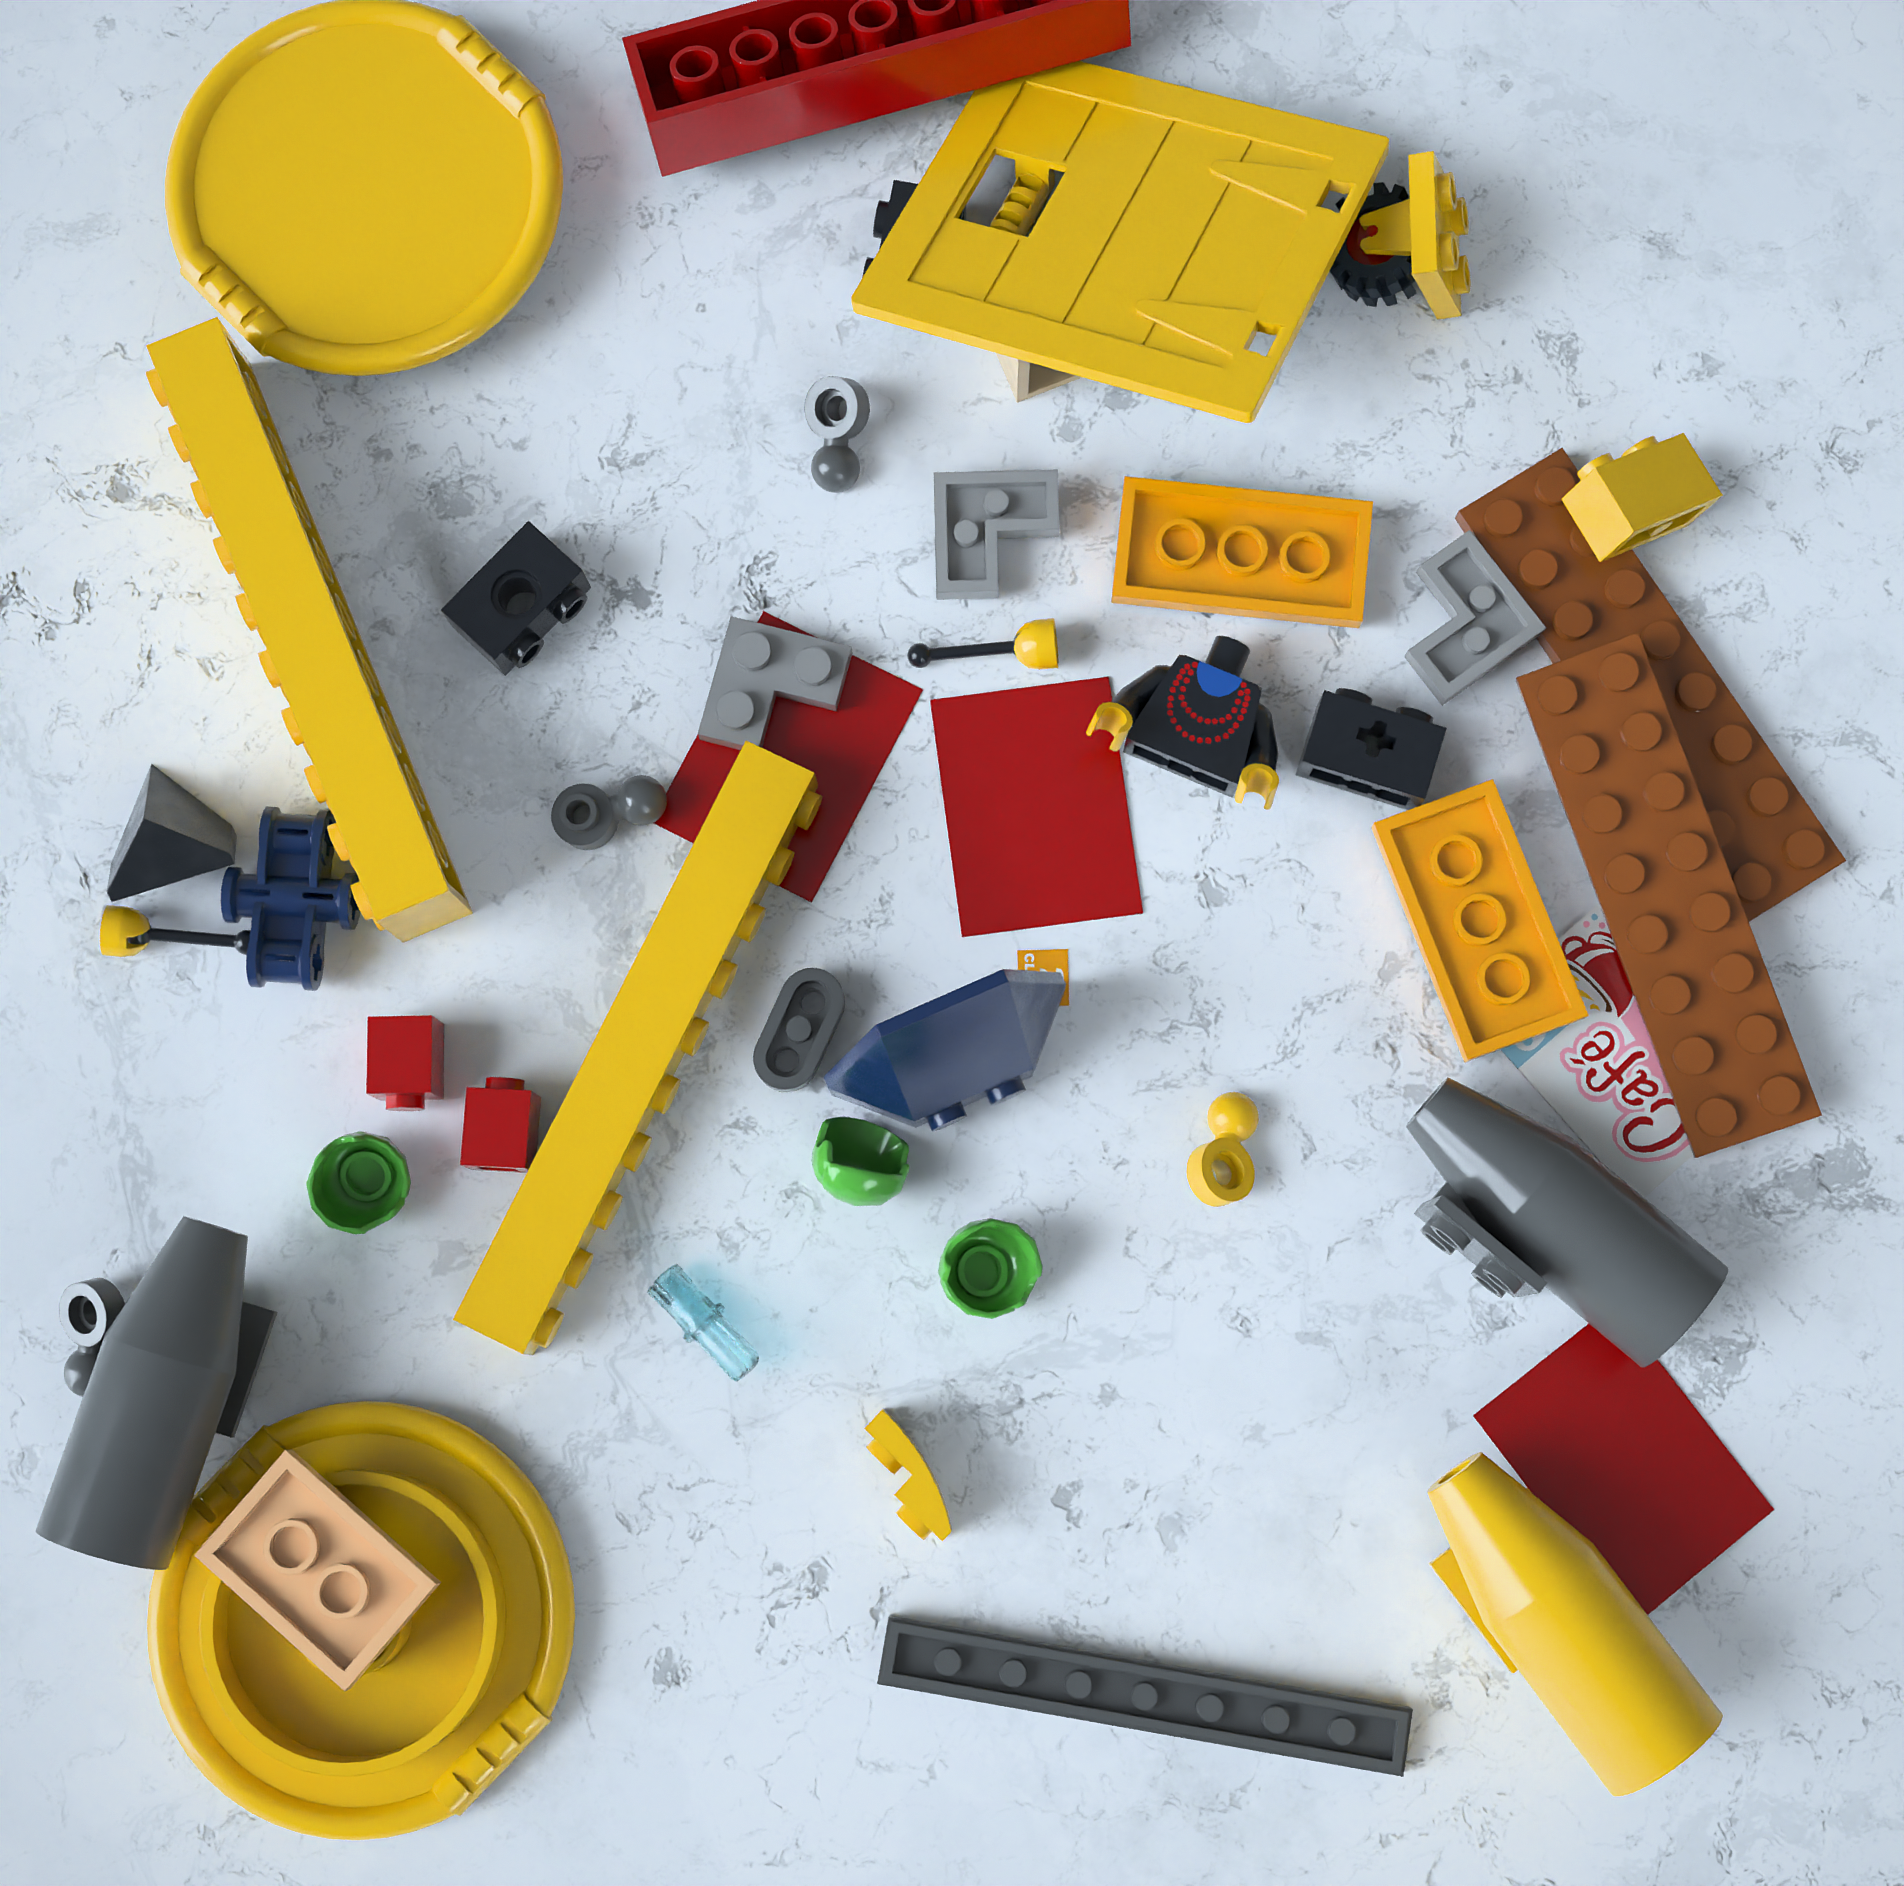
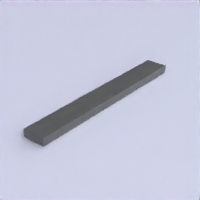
[877,1615,1413,1777]

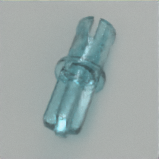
[647,1264,759,1382]

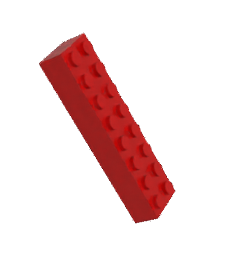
[622,0,1131,177]

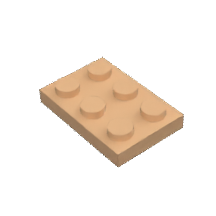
[194,1449,441,1691]

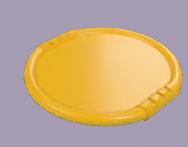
[165,0,563,376]
[147,1401,575,1840]

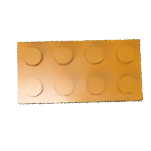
[1111,476,1373,628]
[1371,779,1589,1063]

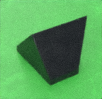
[107,764,237,902]

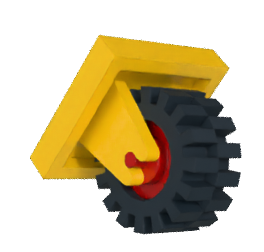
[1330,151,1471,320]

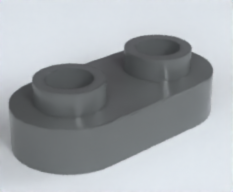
[753,968,845,1092]

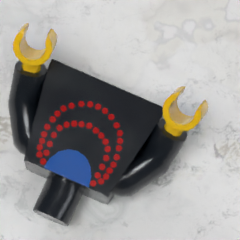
[1086,636,1279,810]

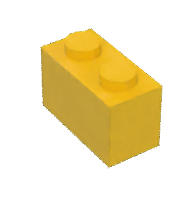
[1561,433,1723,562]

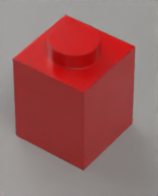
[366,1015,445,1111]
[460,1077,541,1173]

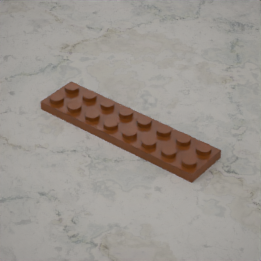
[1455,448,1846,922]
[1516,632,1822,1158]

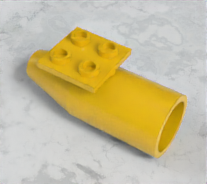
[1427,1452,1723,1796]

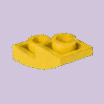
[864,1409,952,1541]

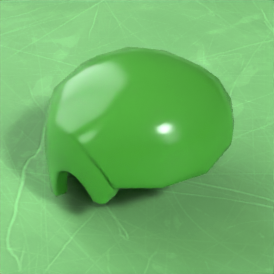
[811,1116,910,1206]
[306,1131,411,1234]
[938,1218,1043,1319]

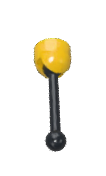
[907,618,1059,670]
[100,905,250,957]

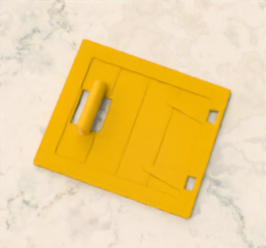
[851,61,1389,423]

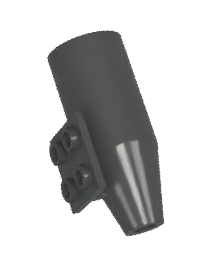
[1406,1077,1728,1367]
[35,1216,278,1570]

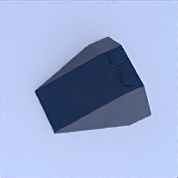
[823,969,1066,1131]

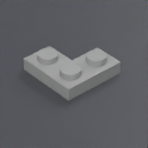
[934,469,1060,600]
[1404,530,1546,706]
[698,616,852,750]

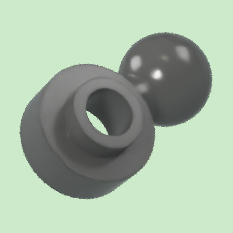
[804,376,870,493]
[551,775,667,850]
[59,1278,125,1397]

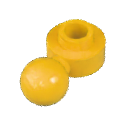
[1187,1092,1259,1207]

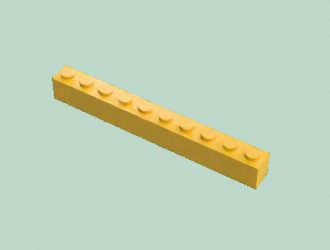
[453,741,822,1355]

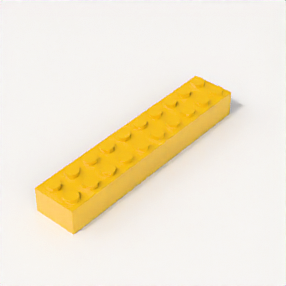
[146,317,473,942]

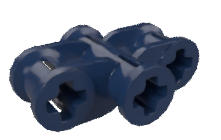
[220,806,360,991]

